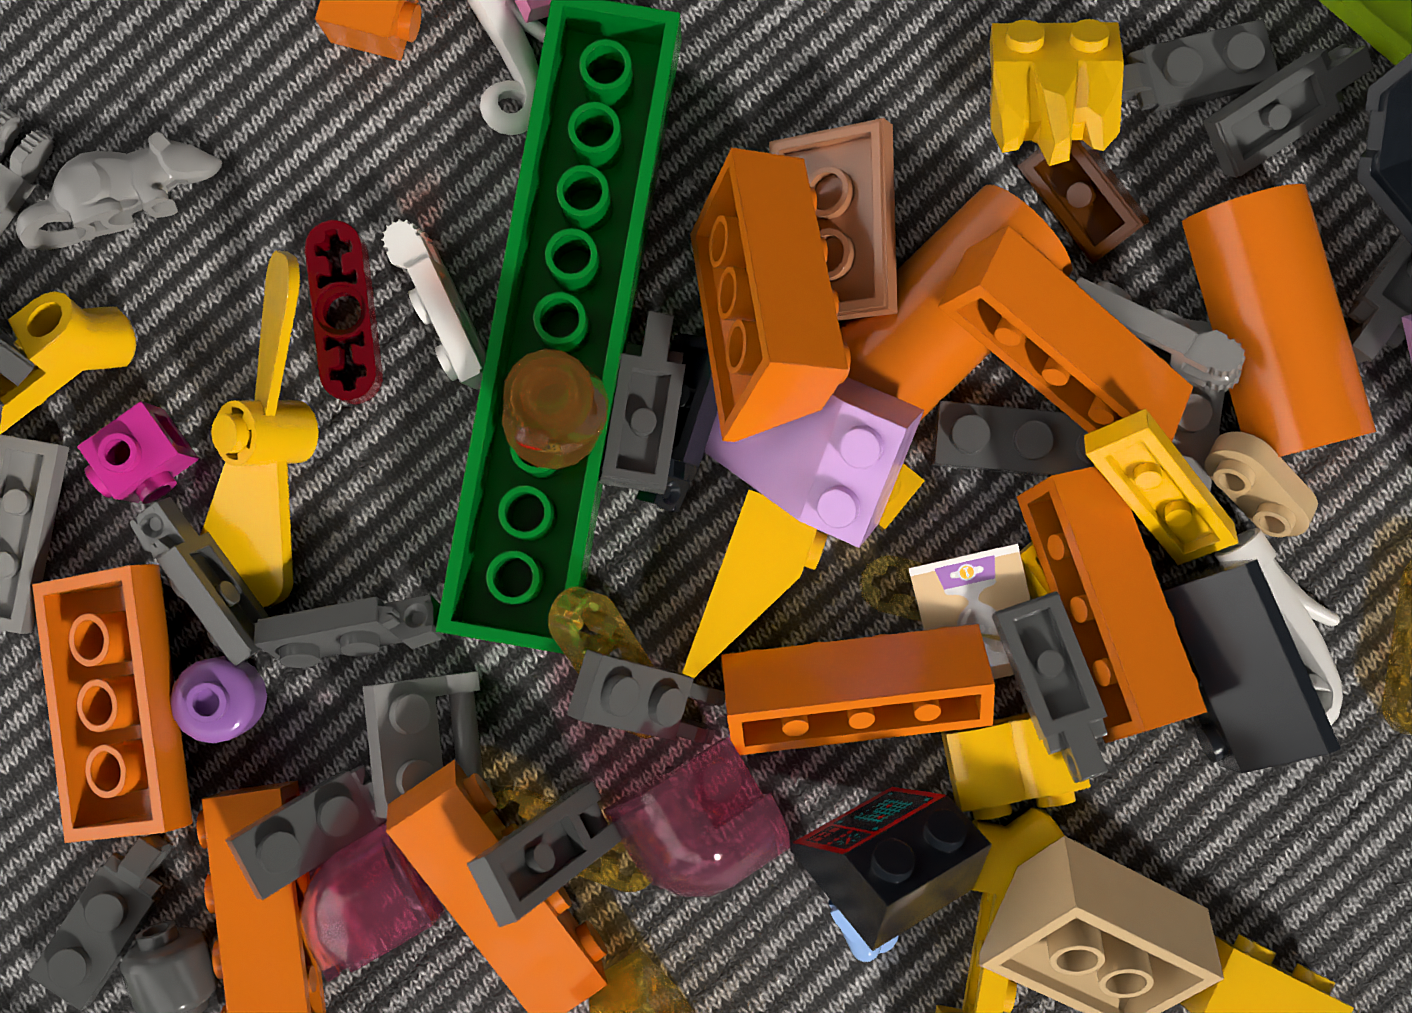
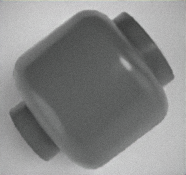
[120,920,219,1013]

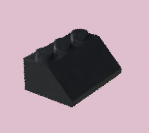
[1160,559,1341,773]

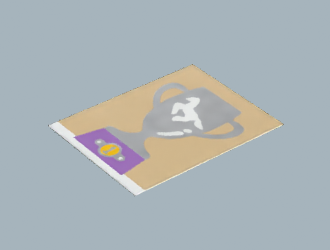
[908,543,1031,679]

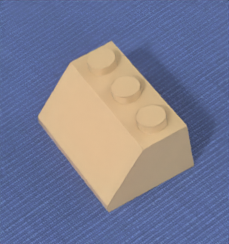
[979,836,1224,1013]

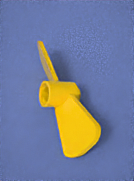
[200,251,319,607]

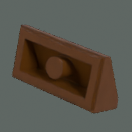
[1017,140,1150,264]

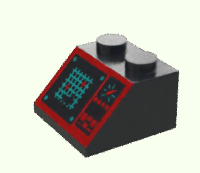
[790,787,992,951]

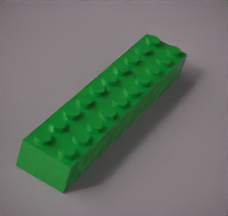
[436,0,682,654]

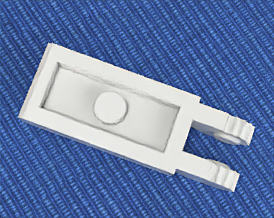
[381,219,487,390]

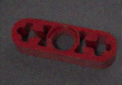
[305,220,383,404]

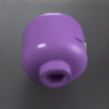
[170,656,267,743]

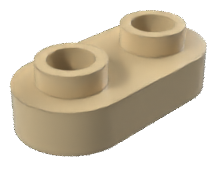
[1205,432,1318,537]

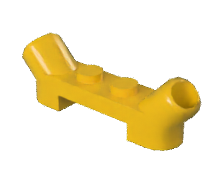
[0,291,136,435]
[935,808,1065,1013]

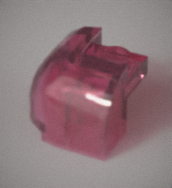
[603,737,790,897]
[301,823,445,982]

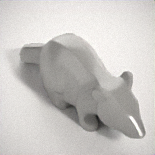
[16,132,222,250]

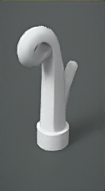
[466,0,546,135]
[1215,528,1343,725]

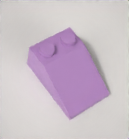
[704,377,924,548]

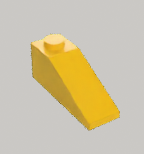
[682,490,828,678]

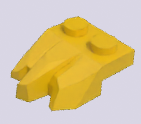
[990,19,1124,166]

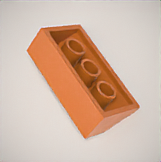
[690,148,851,442]

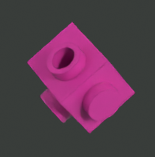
[77,401,199,504]

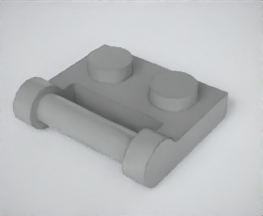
[362,671,492,819]

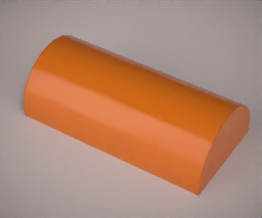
[1182,184,1377,457]
[839,185,1072,421]
[32,564,193,843]

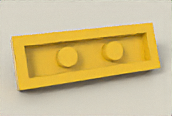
[1084,409,1238,565]

